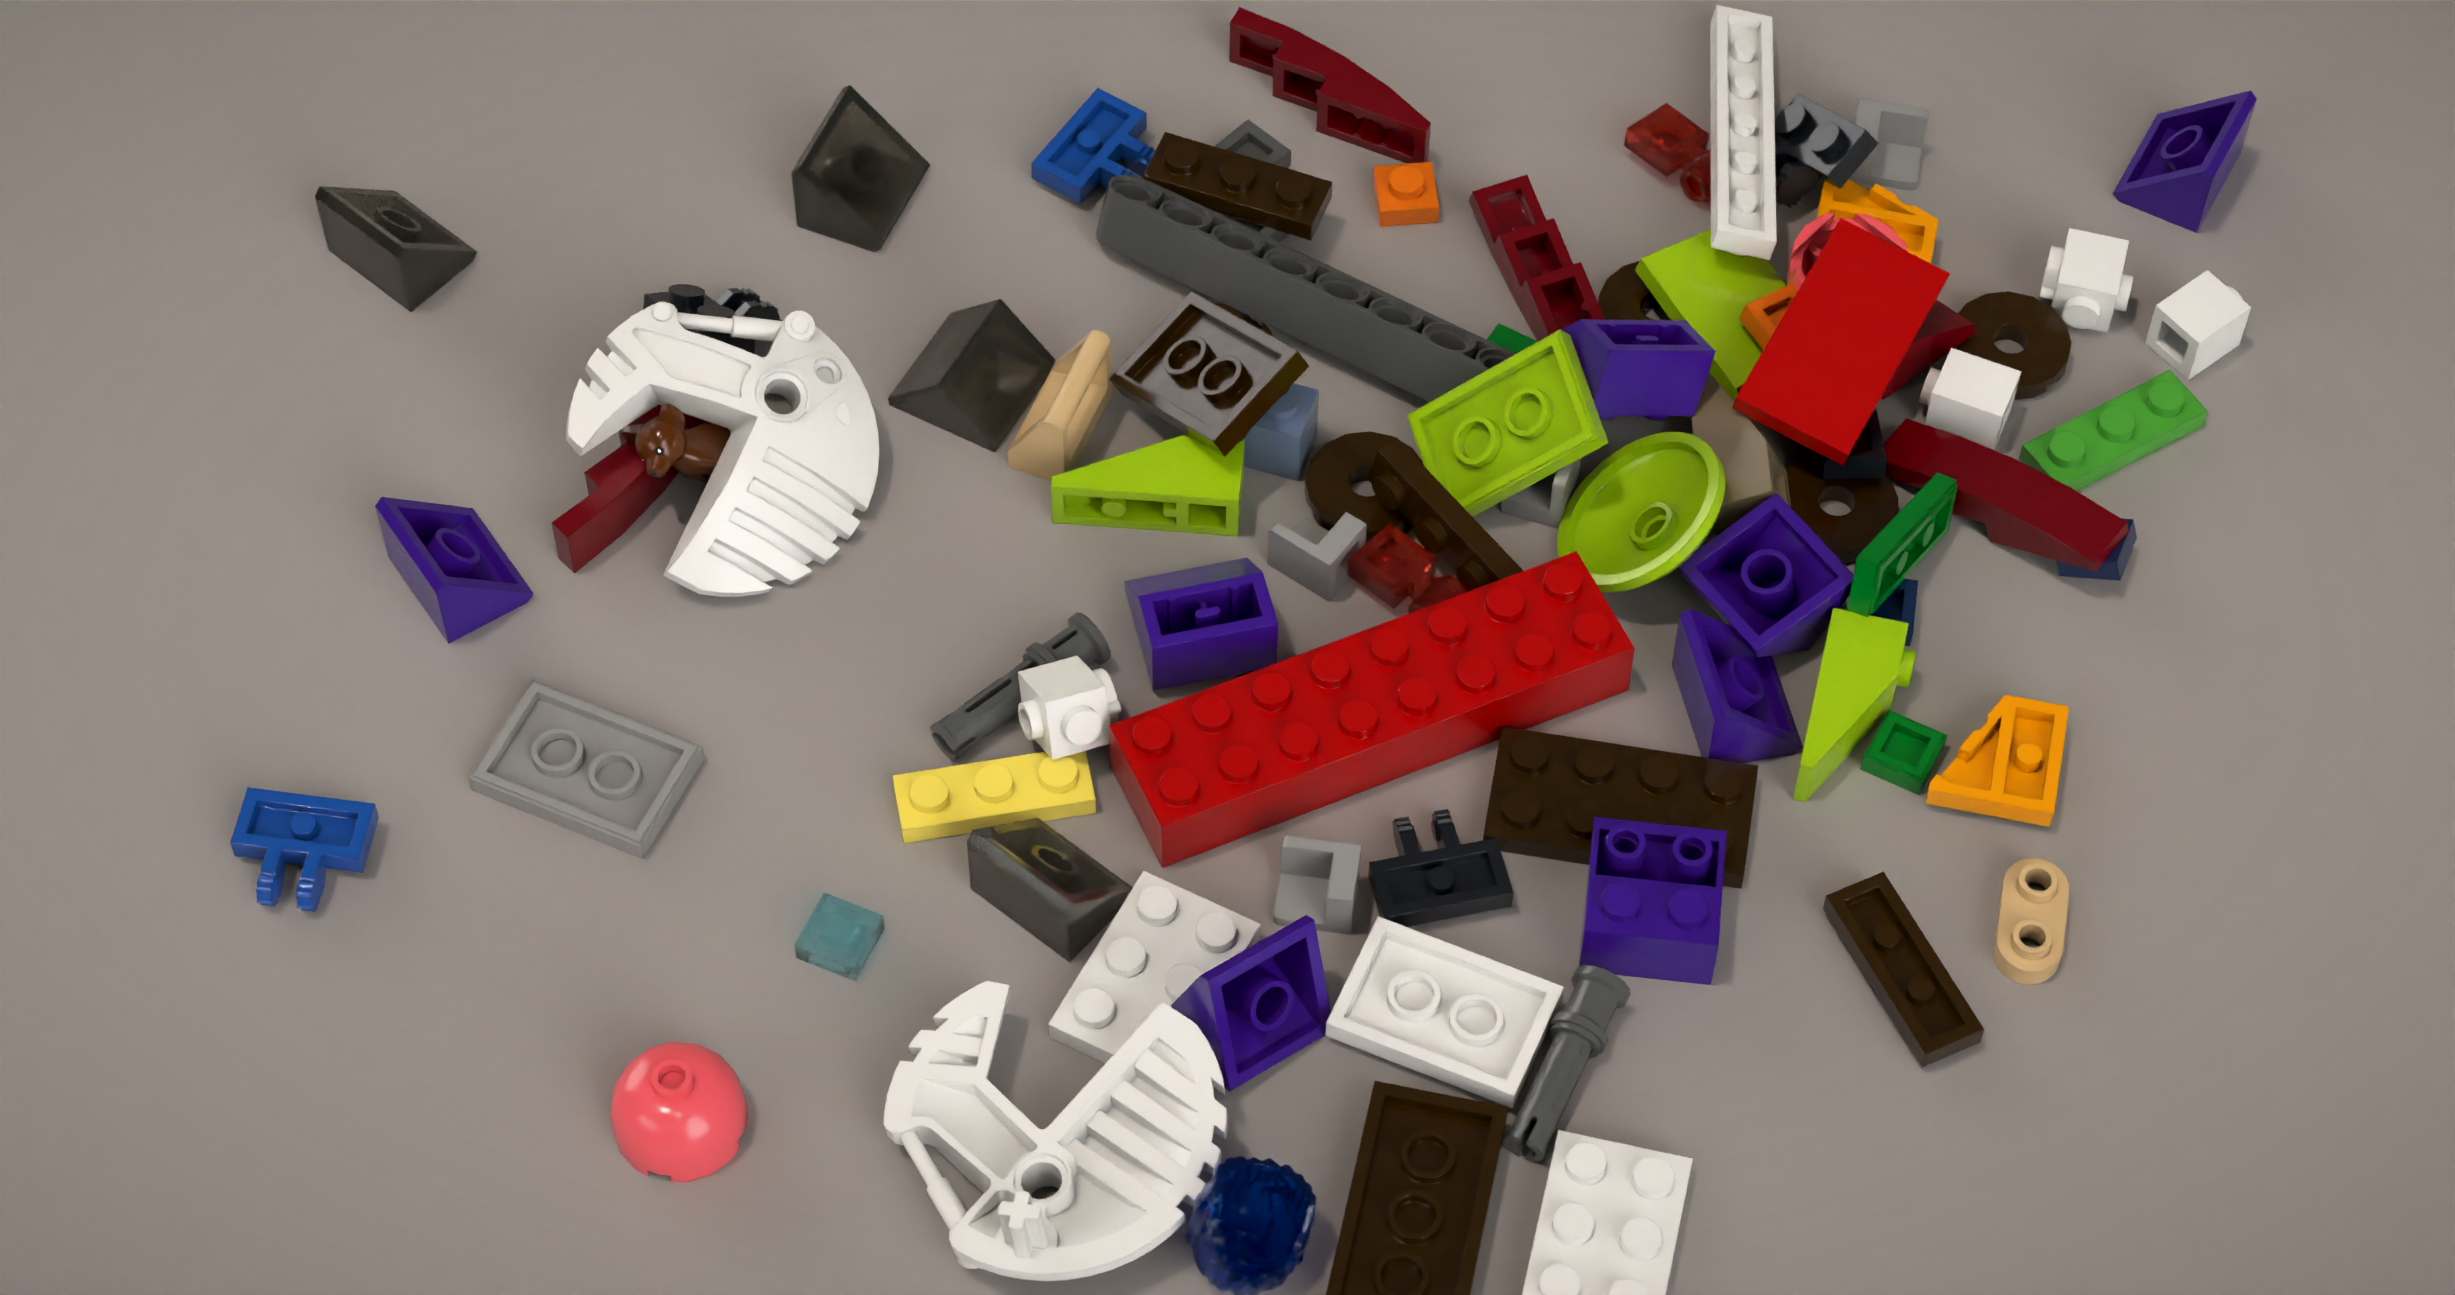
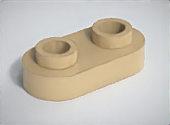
[1993,858,2070,985]

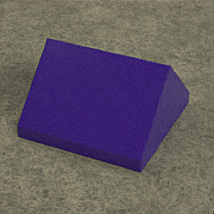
[2113,90,2257,233]
[1677,493,1854,658]
[375,497,534,644]
[1672,608,1803,763]
[1170,915,1331,1092]

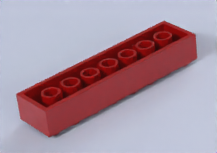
[1109,551,1635,868]

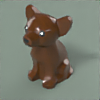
[620,403,731,483]

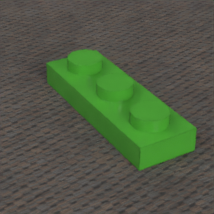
[2019,370,2208,491]

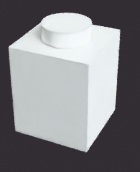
[2145,270,2251,380]
[1919,348,2022,450]

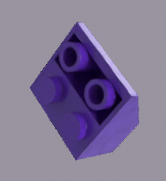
[1561,319,1716,421]
[1124,558,1278,691]
[1579,817,1727,985]

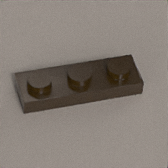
[1143,132,1332,240]
[1367,437,1523,592]
[1823,871,1984,1067]

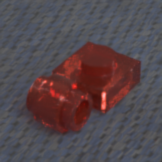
[1624,103,1711,203]
[1347,523,1468,613]

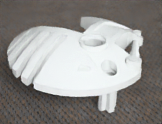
[566,302,879,597]
[884,981,1228,1281]

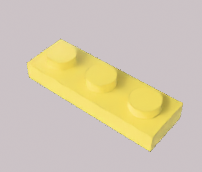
[892,751,1096,844]

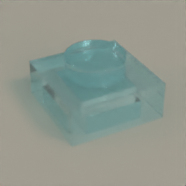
[794,893,885,982]

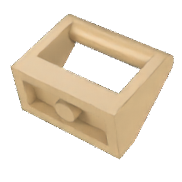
[1007,330,1113,481]

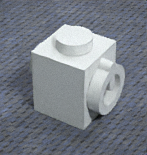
[2039,228,2134,333]
[1018,655,1121,760]

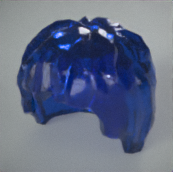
[1185,1156,1317,1295]

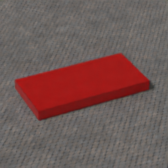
[1732,218,1950,465]

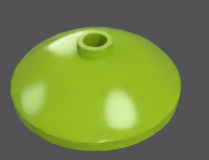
[1557,431,1726,592]

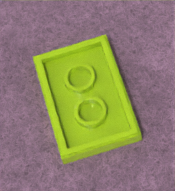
[1635,229,1786,401]
[1407,329,1609,517]

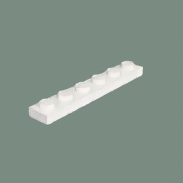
[1710,5,1777,260]

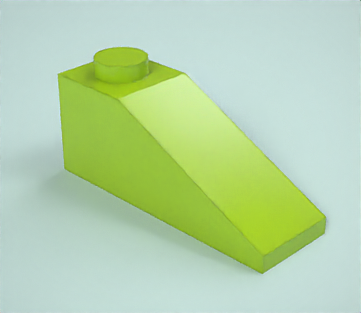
[1051,435,1245,536]
[1793,608,1916,802]

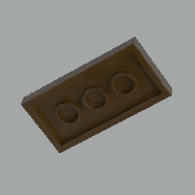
[1483,726,1758,889]
[1326,1081,1508,1295]

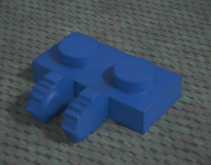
[1031,88,1155,204]
[230,787,379,912]

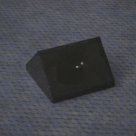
[791,85,931,252]
[315,186,477,312]
[888,299,1055,453]
[967,818,1133,963]

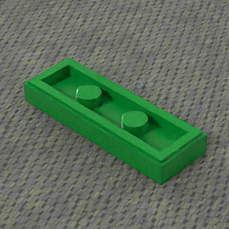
[1847,473,1958,617]

